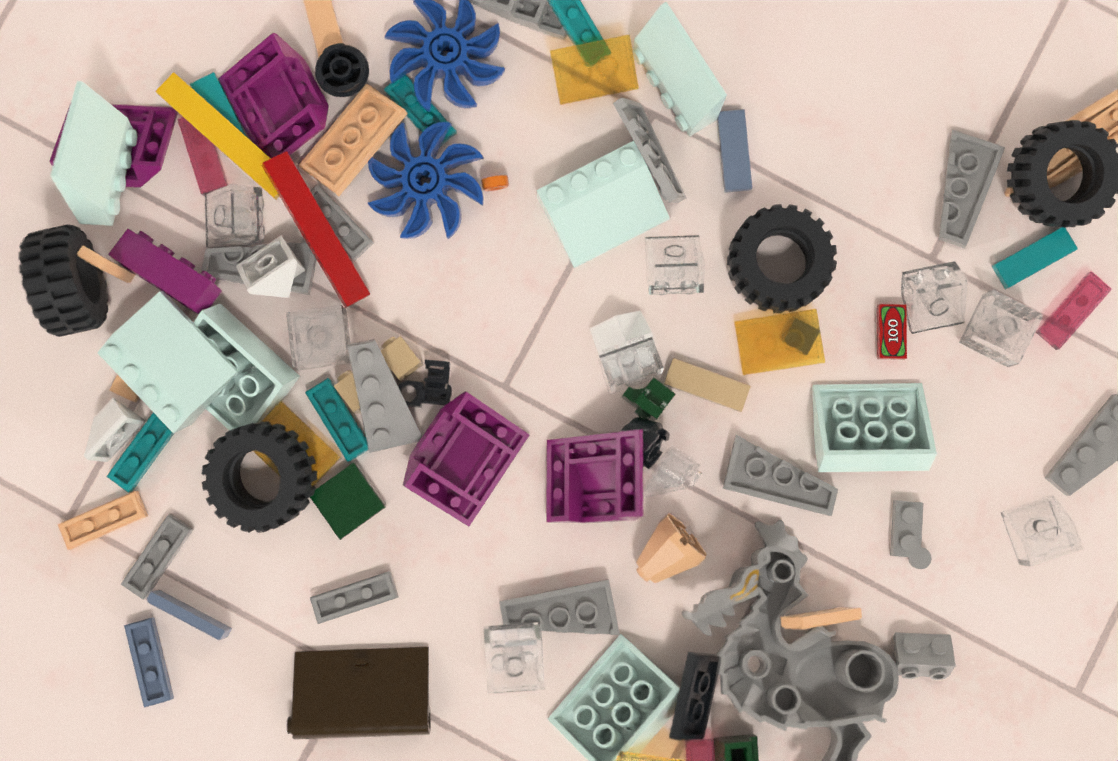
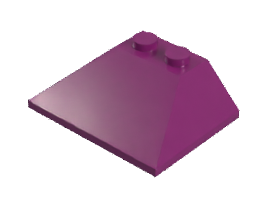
[218,33,329,158]
[49,103,178,188]
[403,391,530,527]
[546,430,643,523]

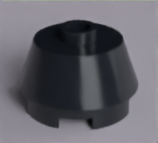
[315,43,369,97]
[620,417,670,469]

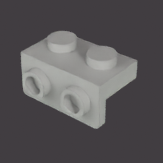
[892,632,956,680]

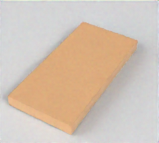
[298,83,407,196]

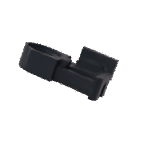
[398,359,452,408]

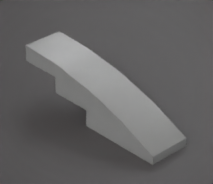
[468,0,568,41]

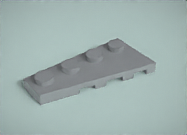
[613,98,686,203]
[939,130,1005,249]
[201,242,317,295]
[1045,394,1118,496]

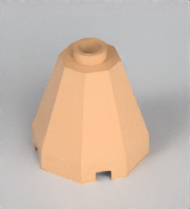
[636,513,707,583]

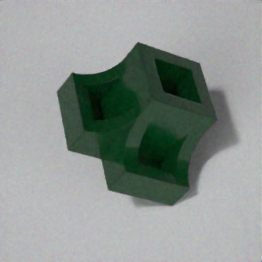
[621,377,676,421]
[713,734,759,761]

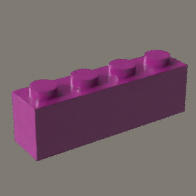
[108,228,222,315]

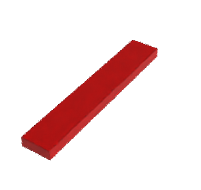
[261,151,370,308]

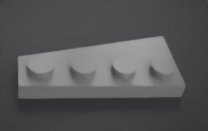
[347,339,422,453]
[722,435,838,516]
[499,579,620,635]

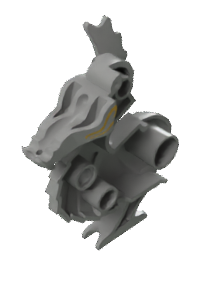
[681,520,899,761]

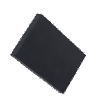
[669,652,719,741]

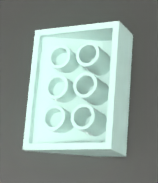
[632,2,727,137]
[50,81,137,226]
[536,141,670,268]
[97,291,239,433]
[194,304,300,431]
[812,383,937,472]
[548,634,680,761]

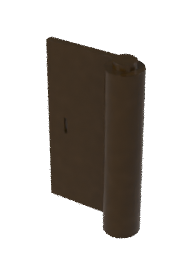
[287,647,431,740]

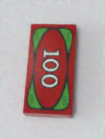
[877,304,907,360]

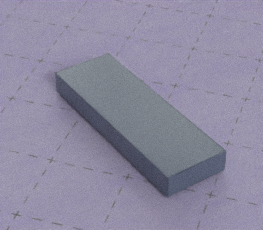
[717,109,752,193]
[146,590,232,640]
[124,617,174,708]

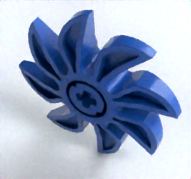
[384,0,505,112]
[367,122,484,239]

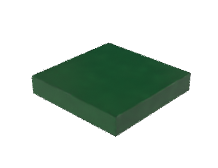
[310,462,386,540]

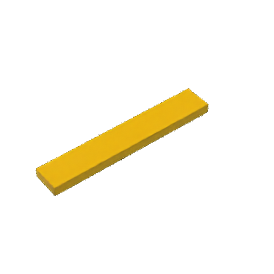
[155,72,280,200]

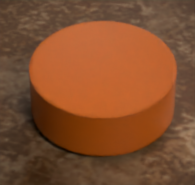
[481,175,509,191]

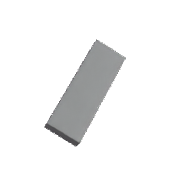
[310,184,374,261]
[121,514,194,600]
[310,571,399,624]

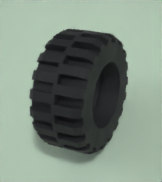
[1007,120,1118,227]
[727,204,837,313]
[18,224,108,337]
[201,422,317,533]

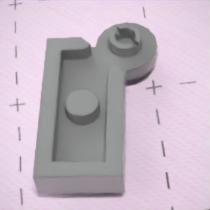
[890,500,932,569]

